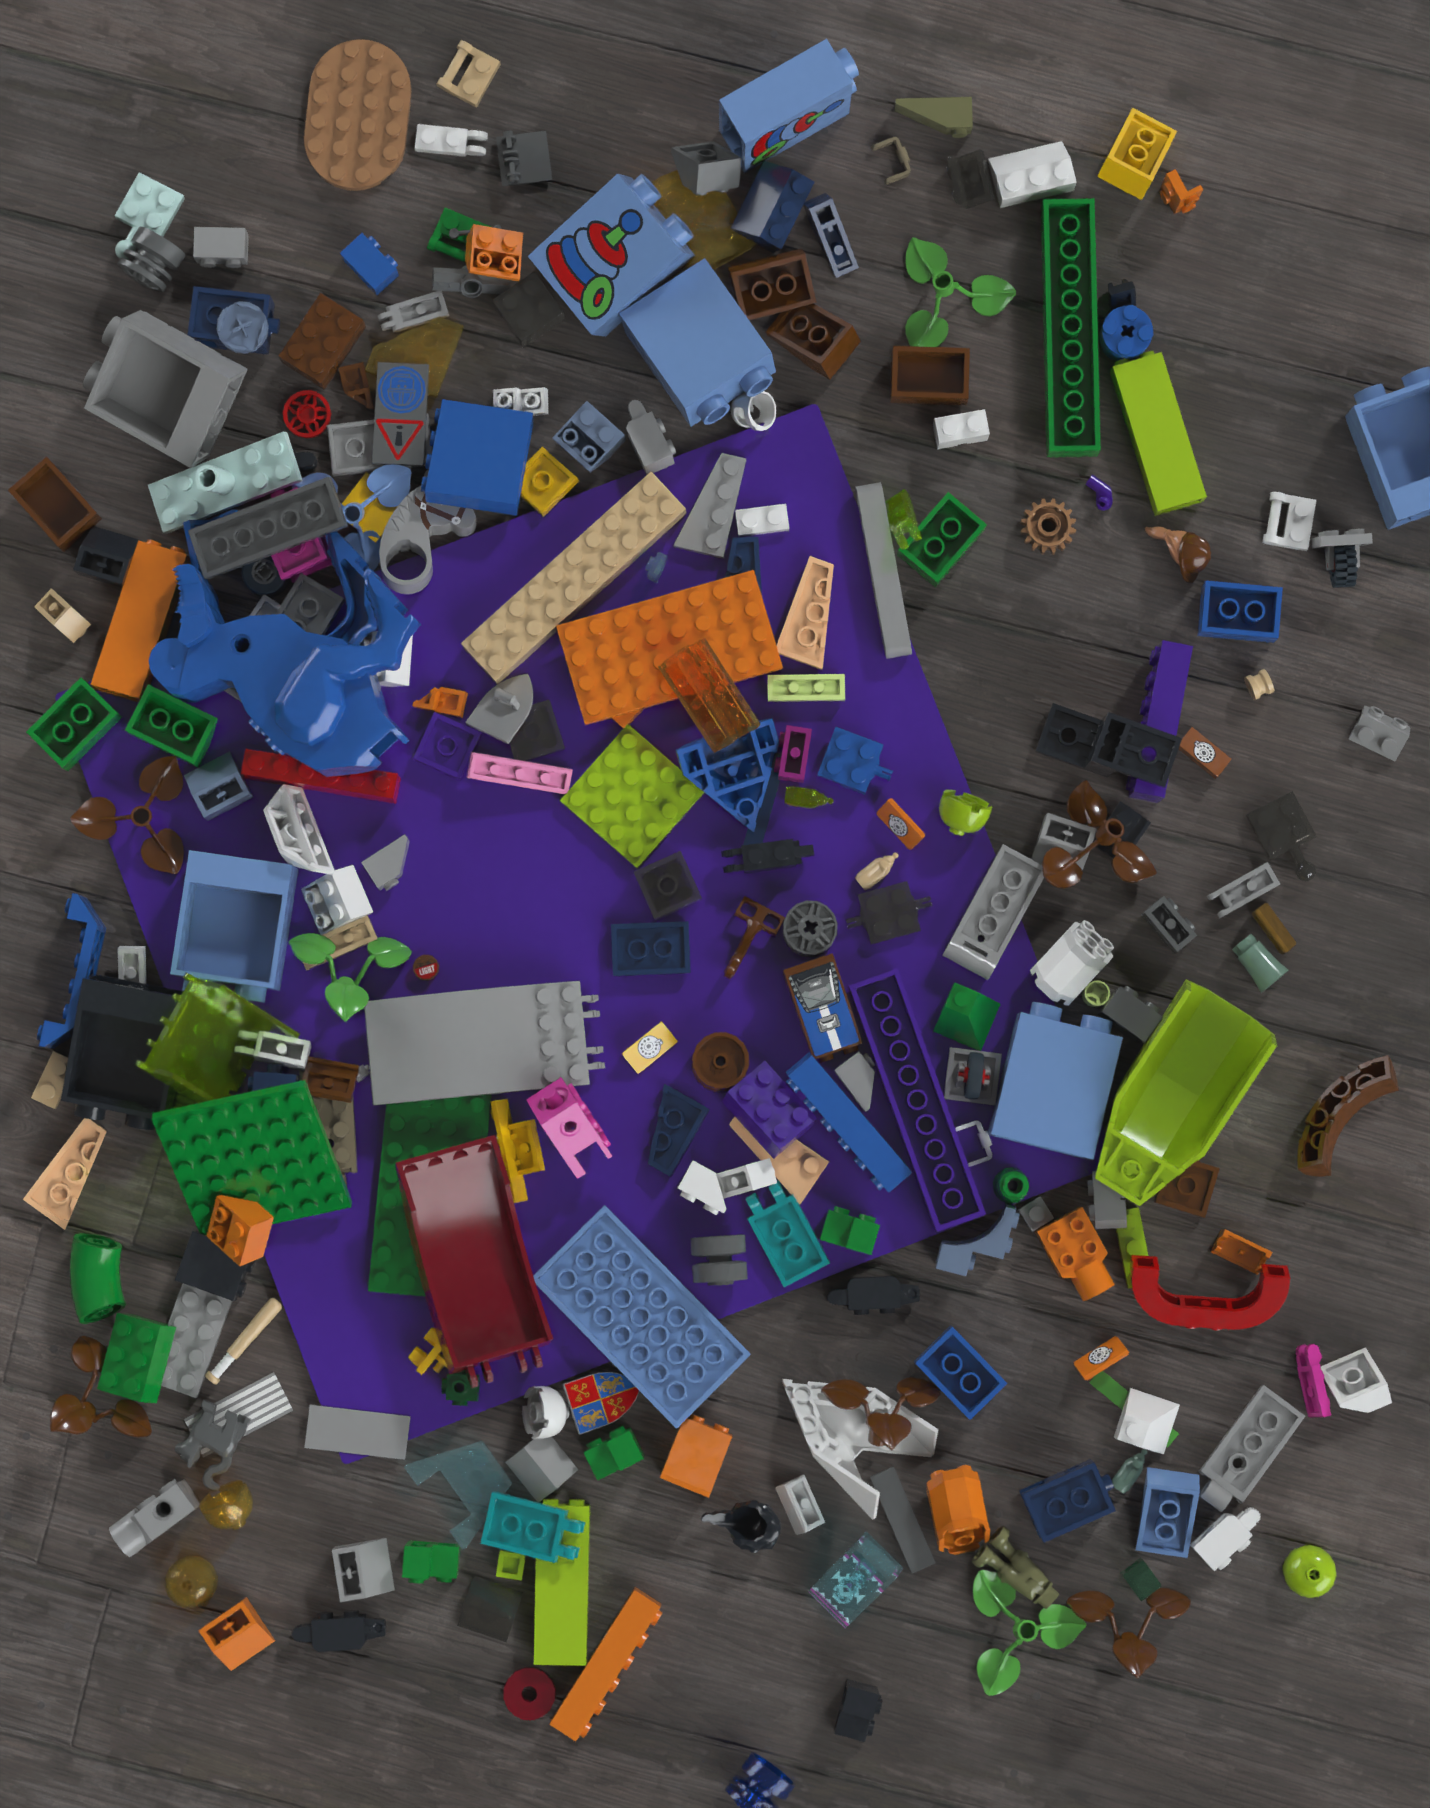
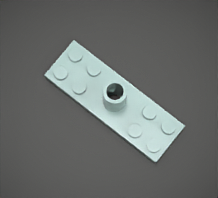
[148,431,303,534]

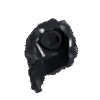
[701,1500,781,1553]

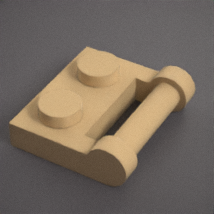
[436,40,501,108]

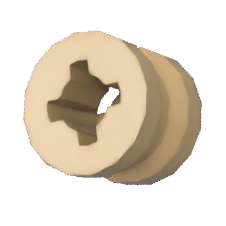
[1245,669,1274,700]

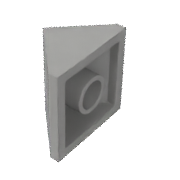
[505,1437,578,1503]

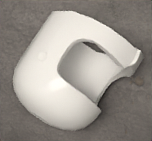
[730,391,776,431]

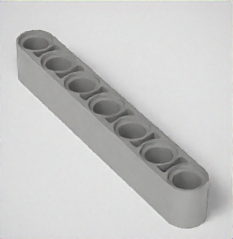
[855,482,912,659]

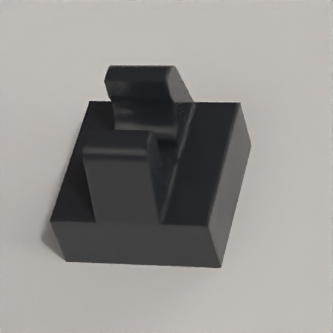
[1108,279,1136,311]

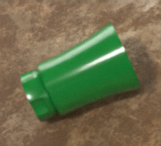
[993,1167,1029,1204]

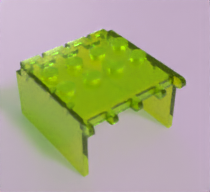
[135,973,300,1103]

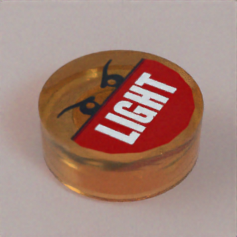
[413,955,440,981]

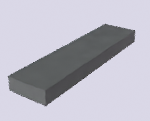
[870,1466,936,1574]

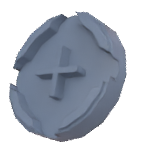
[216,301,269,354]

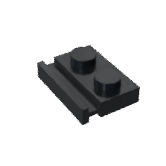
[1093,801,1151,859]

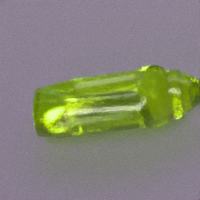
[784,786,834,808]

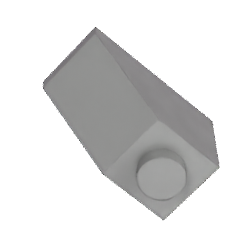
[361,834,410,891]
[834,1052,875,1112]

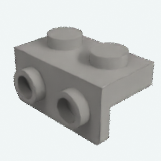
[1349,705,1410,761]

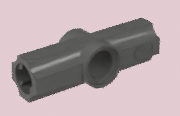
[432,265,510,298]

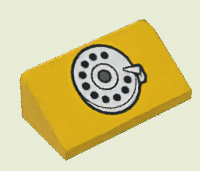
[622,1021,678,1074]

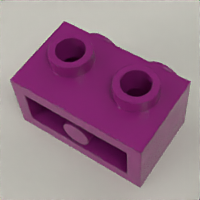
[774,725,812,783]

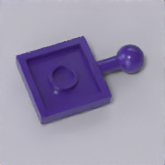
[413,712,482,780]

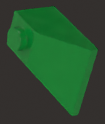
[933,982,1000,1051]

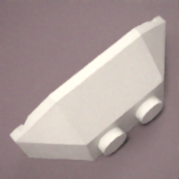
[263,784,335,875]

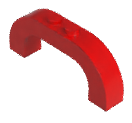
[1130,1255,1291,1331]

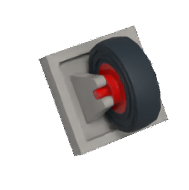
[944,1047,1002,1106]

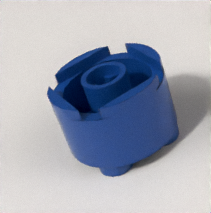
[1099,305,1153,361]

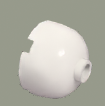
[522,1386,570,1439]

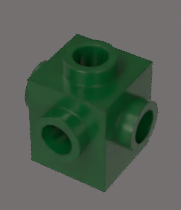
[441,1370,480,1406]

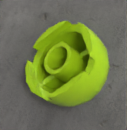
[939,790,992,836]
[1283,1545,1337,1598]

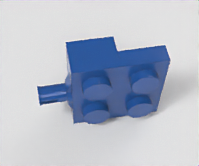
[817,727,893,795]

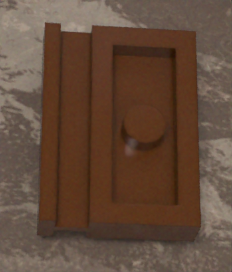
[302,1056,359,1103]

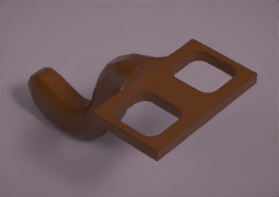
[724,896,785,980]

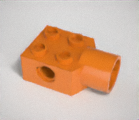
[1034,1207,1115,1301]

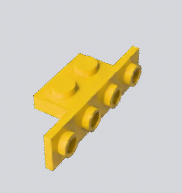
[491,1099,545,1203]

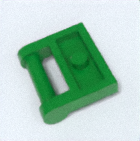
[427,208,491,263]

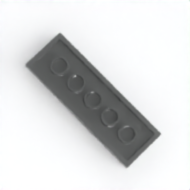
[188,477,348,580]

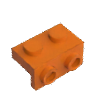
[1159,169,1203,214]

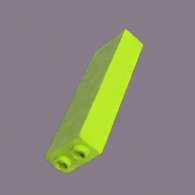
[1110,351,1207,516]
[534,1499,590,1666]

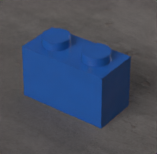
[340,233,399,295]

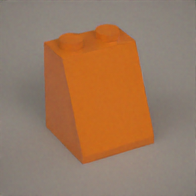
[660,1413,732,1498]

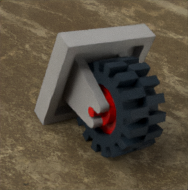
[1311,529,1373,588]

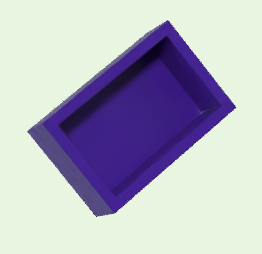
[721,1061,817,1159]

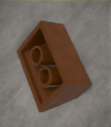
[728,248,817,320]

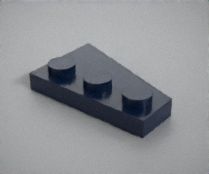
[648,1084,710,1177]

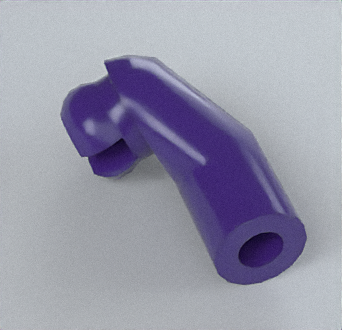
[1085,474,1113,511]

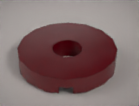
[503,1667,555,1720]

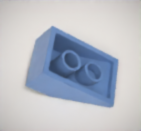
[1136,1467,1200,1558]

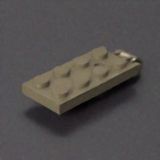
[299,1070,358,1187]

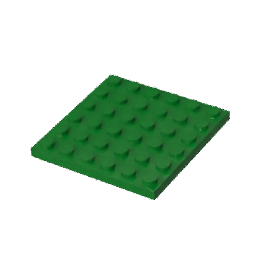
[152,1080,352,1235]

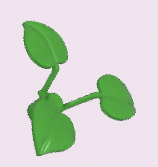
[905,237,1016,347]
[288,933,412,1022]
[973,1570,1087,1696]

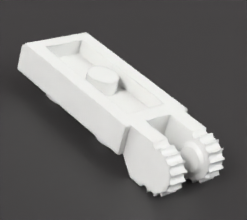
[415,124,488,157]

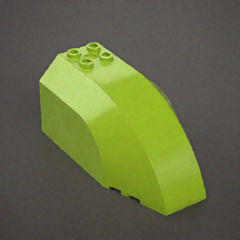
[1095,979,1277,1206]

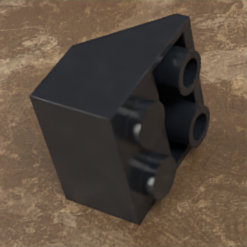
[73,526,142,588]

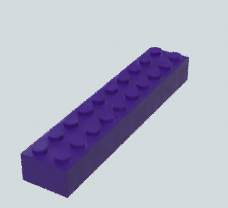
[848,968,986,1232]

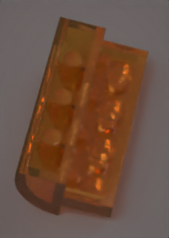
[658,638,761,753]

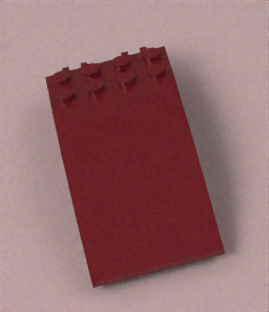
[395,1135,553,1388]

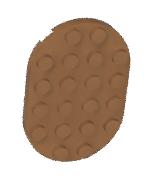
[304,40,412,191]

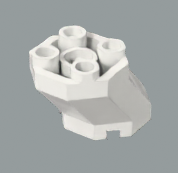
[1030,920,1114,1006]

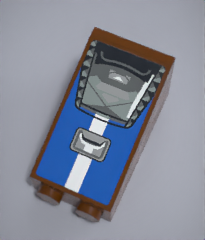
[782,953,862,1063]

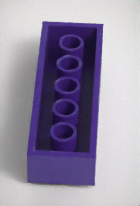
[1125,640,1193,803]

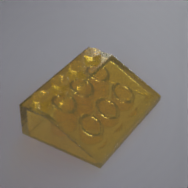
[652,170,756,271]

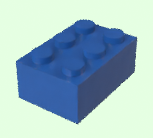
[1197,581,1283,643]
[913,1325,1007,1420]

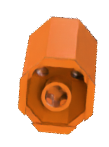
[927,1465,990,1555]

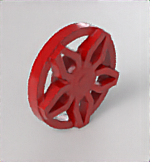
[283,390,331,438]

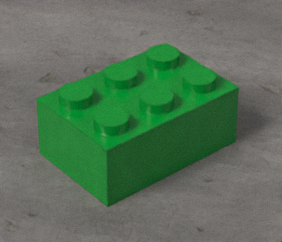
[897,492,987,588]
[26,677,122,771]
[97,1313,176,1403]

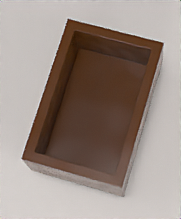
[279,293,366,390]
[890,346,970,405]
[8,456,102,552]

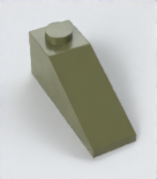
[894,97,973,138]

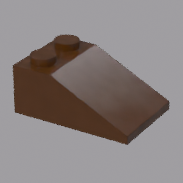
[766,304,861,380]

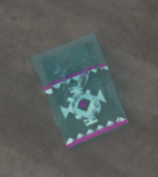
[808,1532,903,1628]

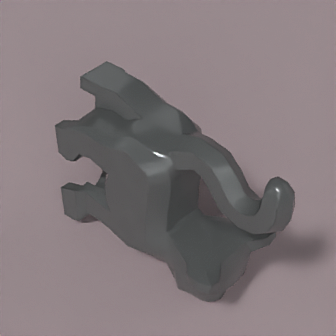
[175,1400,251,1492]

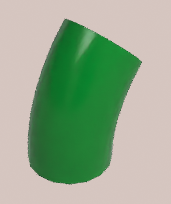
[70,1233,126,1324]

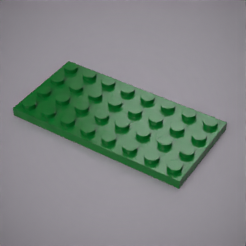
[368,1094,492,1296]

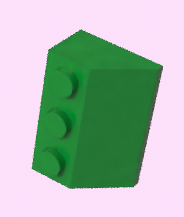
[125,684,218,768]

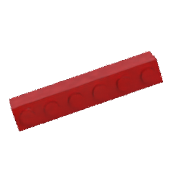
[241,749,401,804]

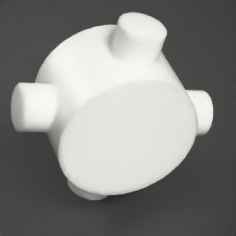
[357,1065,370,1083]

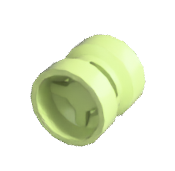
[1082,981,1110,1007]

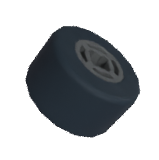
[241,556,289,598]

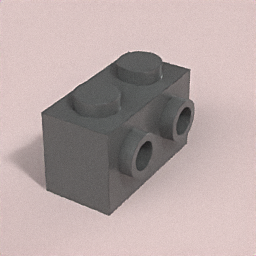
[1140,896,1197,954]

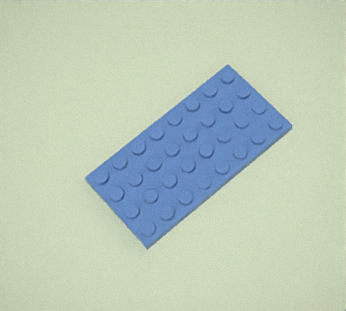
[533,1205,751,1429]

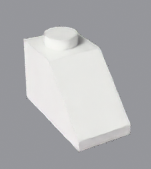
[716,1158,777,1199]

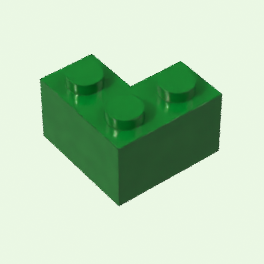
[820,1206,880,1255]
[584,1426,645,1481]
[402,1540,461,1584]

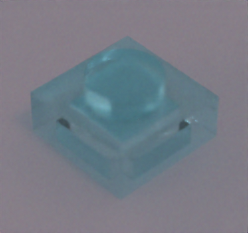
[645,552,668,583]

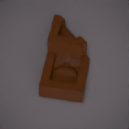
[338,362,374,409]

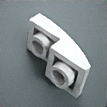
[493,387,548,415]

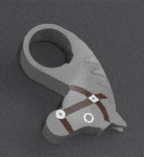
[379,470,476,594]

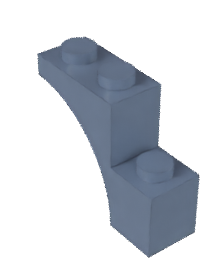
[935,1203,1019,1276]

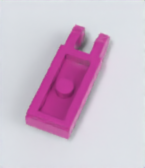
[1295,1344,1331,1418]

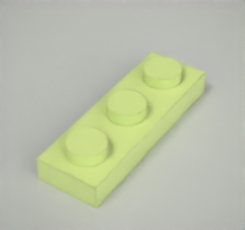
[767,674,845,702]

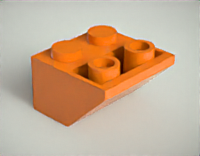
[465,224,523,282]
[206,1195,274,1266]
[199,1597,275,1671]

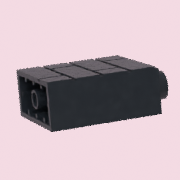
[61,973,194,1130]

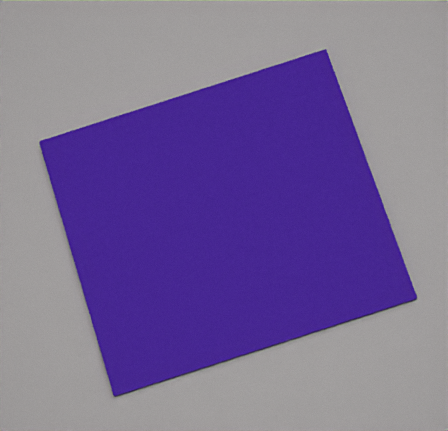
[55,404,1106,1464]

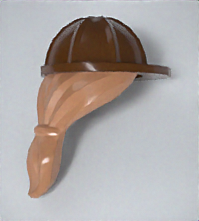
[1145,526,1211,583]

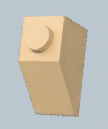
[34,588,91,643]

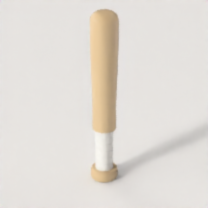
[205,1298,282,1385]

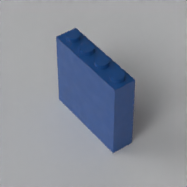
[421,399,533,516]

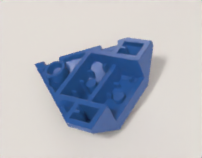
[675,718,779,832]

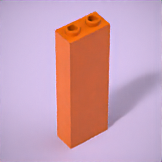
[90,539,191,703]

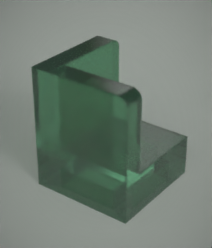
[1120,1557,1161,1601]

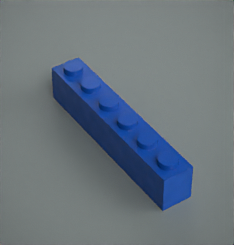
[785,1052,912,1193]

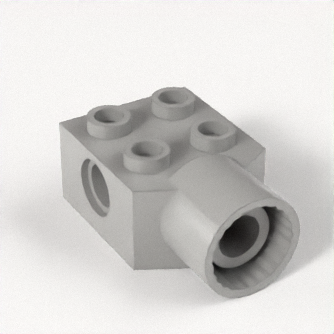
[109,1479,202,1557]

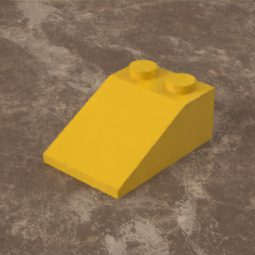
[1097,108,1177,200]

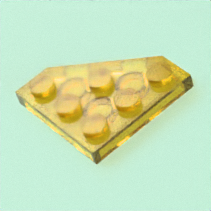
[365,317,464,398]

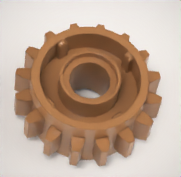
[1020,498,1076,555]

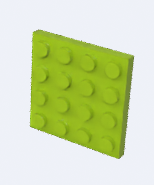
[560,724,704,869]

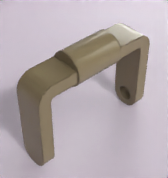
[871,137,911,184]

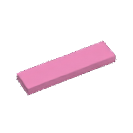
[466,752,573,794]

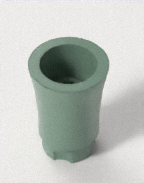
[1232,934,1289,993]

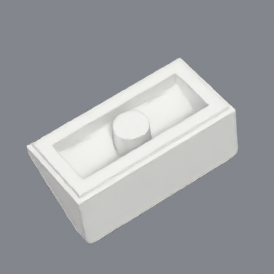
[776,1475,825,1535]

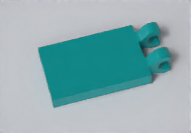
[746,1181,830,1287]
[480,1491,585,1563]

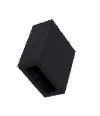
[175,1231,256,1301]

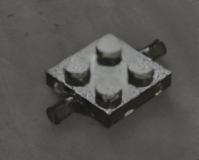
[845,881,933,944]

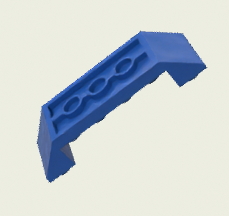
[37,893,106,1049]

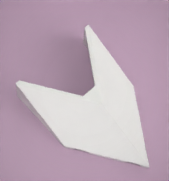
[782,1379,938,1520]

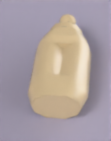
[855,852,898,890]

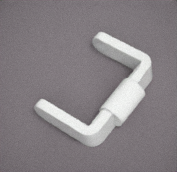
[955,1121,992,1167]

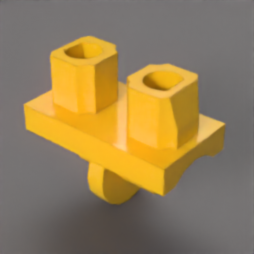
[408,1327,447,1375]

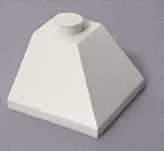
[1321,1347,1392,1413]
[1114,1388,1180,1454]

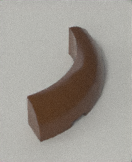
[1297,1055,1399,1177]

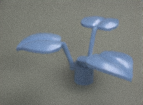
[292,464,411,571]

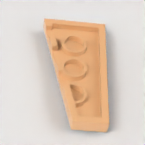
[776,556,834,670]
[729,1116,829,1204]
[23,1118,107,1230]

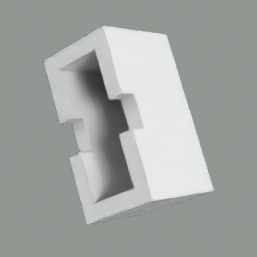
[933,409,990,449]

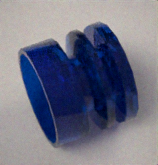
[725,1752,796,1808]

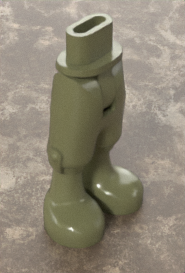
[972,1526,1059,1609]

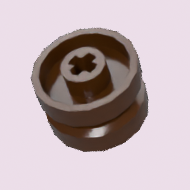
[692,1032,749,1093]

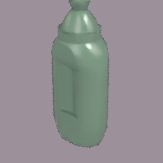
[1112,1449,1148,1494]

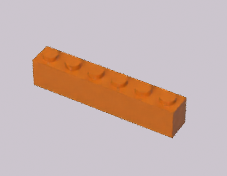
[549,1587,663,1741]

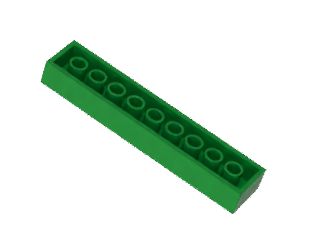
[1041,198,1101,457]

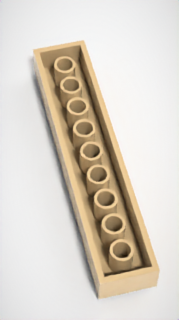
[461,471,686,685]

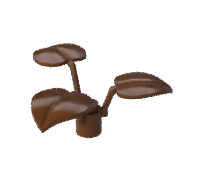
[70,756,184,874]
[1042,780,1157,888]
[50,1336,152,1437]
[821,1377,941,1451]
[1066,1588,1191,1678]

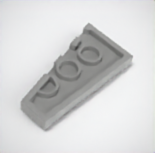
[673,453,746,559]

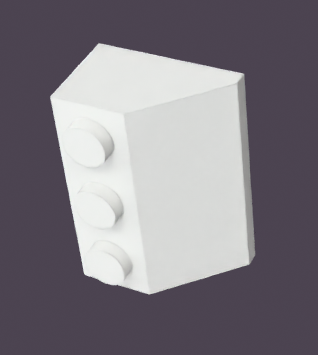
[988,141,1077,208]

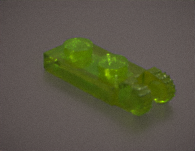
[885,489,922,550]

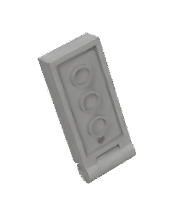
[942,844,1044,980]

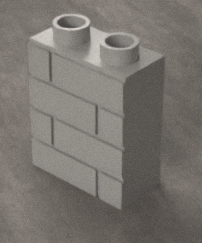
[83,310,248,468]

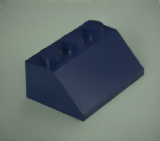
[730,161,814,253]

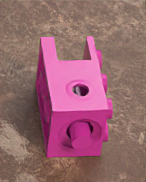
[270,488,332,583]
[526,1077,612,1179]

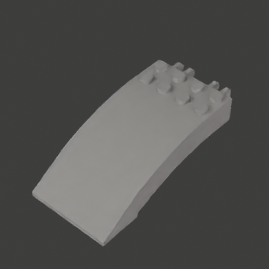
[364,981,605,1105]

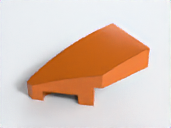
[412,687,468,718]

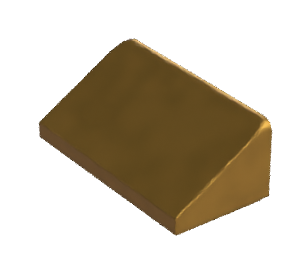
[1251,903,1296,954]

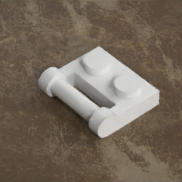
[1262,492,1316,551]

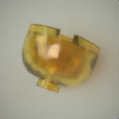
[199,1480,253,1530]
[165,1555,218,1609]

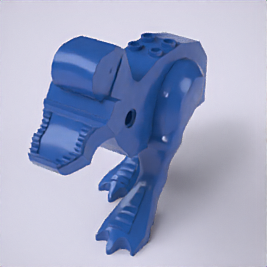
[149,531,421,777]

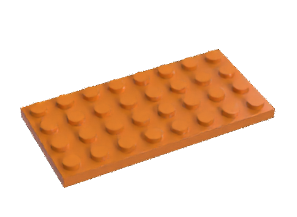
[556,570,783,725]

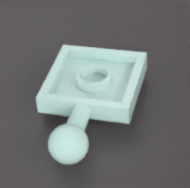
[115,173,185,260]

